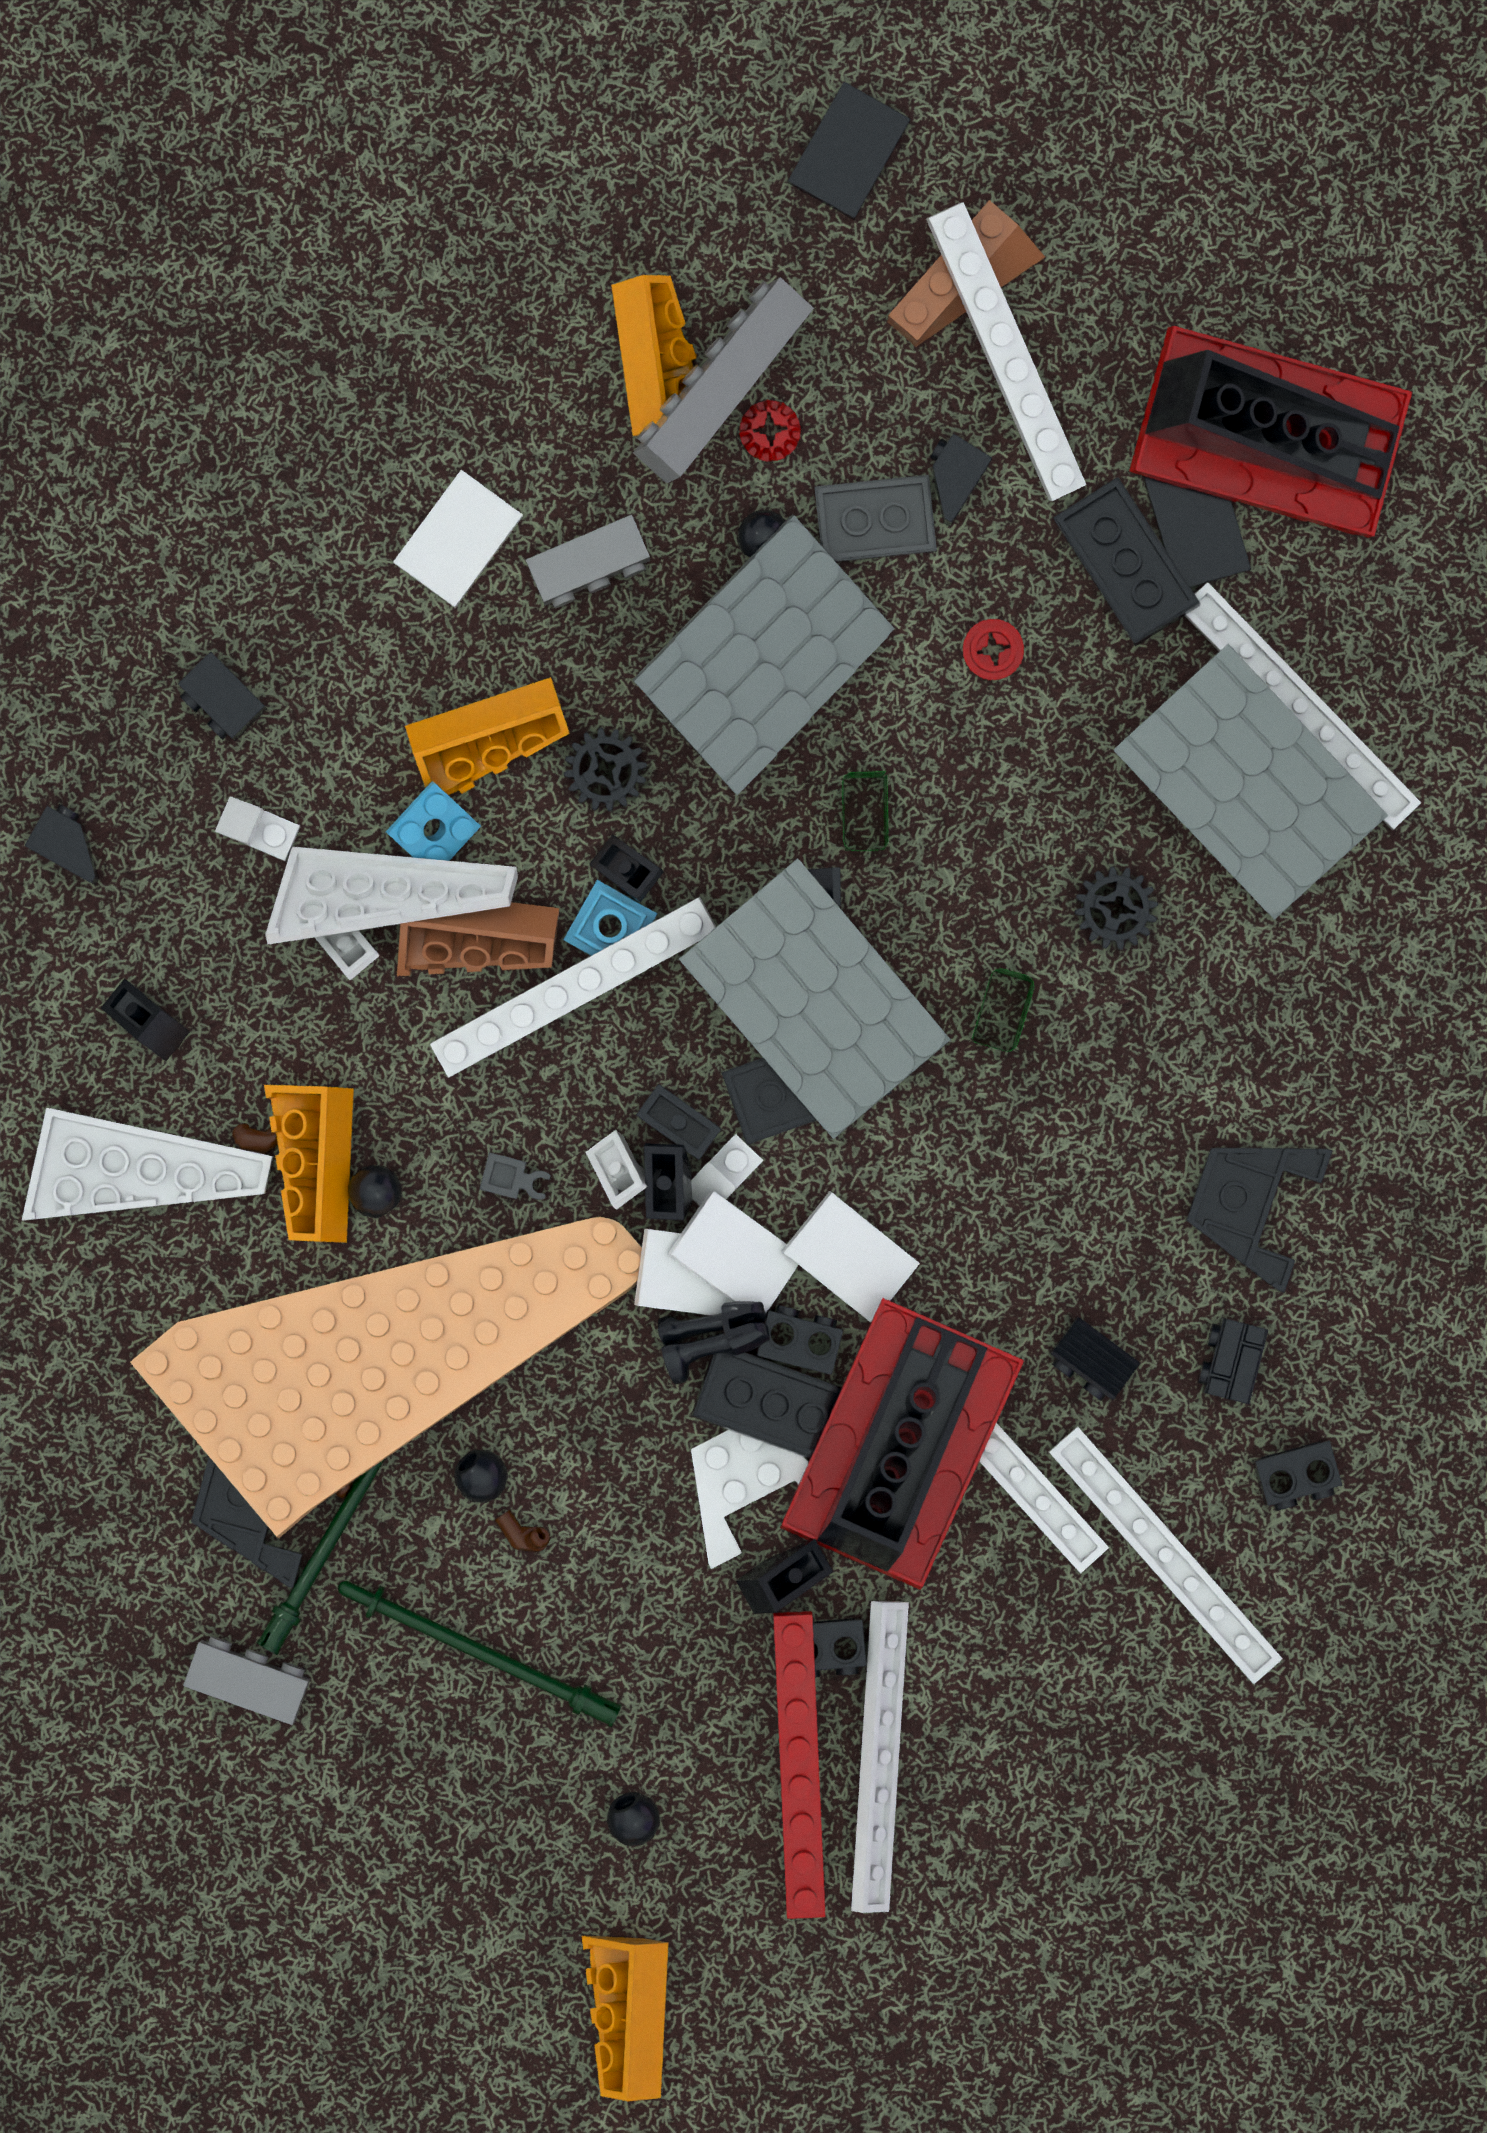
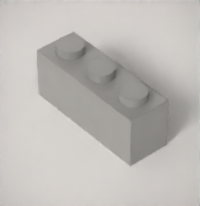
[526,515,650,608]
[183,1636,310,1725]

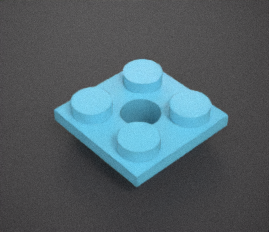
[386,781,481,861]
[563,880,657,956]

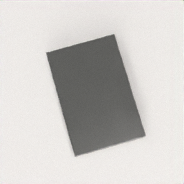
[814,475,937,562]

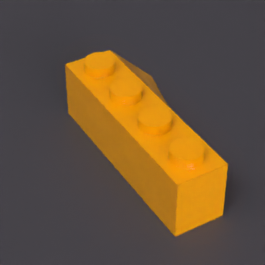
[611,275,697,436]
[405,677,569,795]
[264,1085,354,1243]
[582,1936,668,2102]

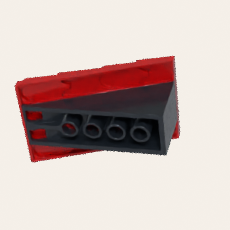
[1129,326,1412,538]
[780,1298,1024,1590]

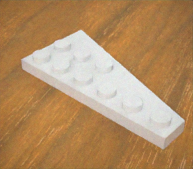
[265,847,518,944]
[22,1108,274,1221]

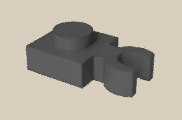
[480,1152,551,1200]

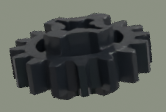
[564,728,647,812]
[1074,867,1158,950]

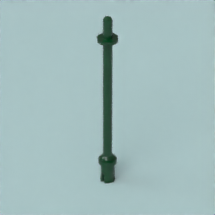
[256,1459,385,1655]
[338,1581,622,1727]

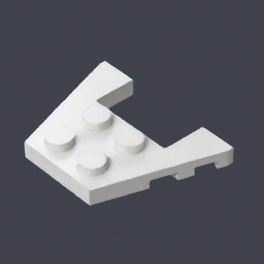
[691,1430,808,1569]

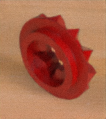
[739,399,801,462]
[963,619,1024,680]

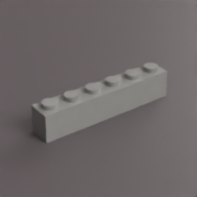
[633,277,814,484]

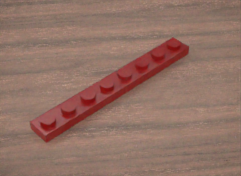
[773,1611,825,1919]

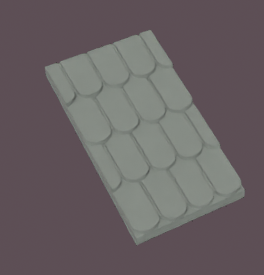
[633,514,895,795]
[1114,644,1388,920]
[679,858,951,1139]

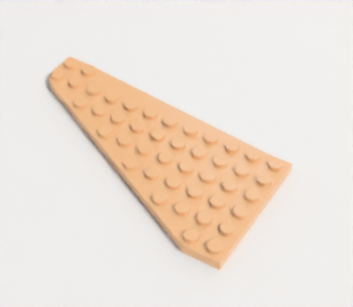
[130,1217,642,1539]

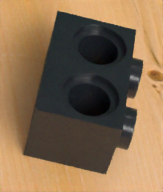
[757,1305,843,1375]
[1252,1439,1342,1511]
[813,1617,866,1678]

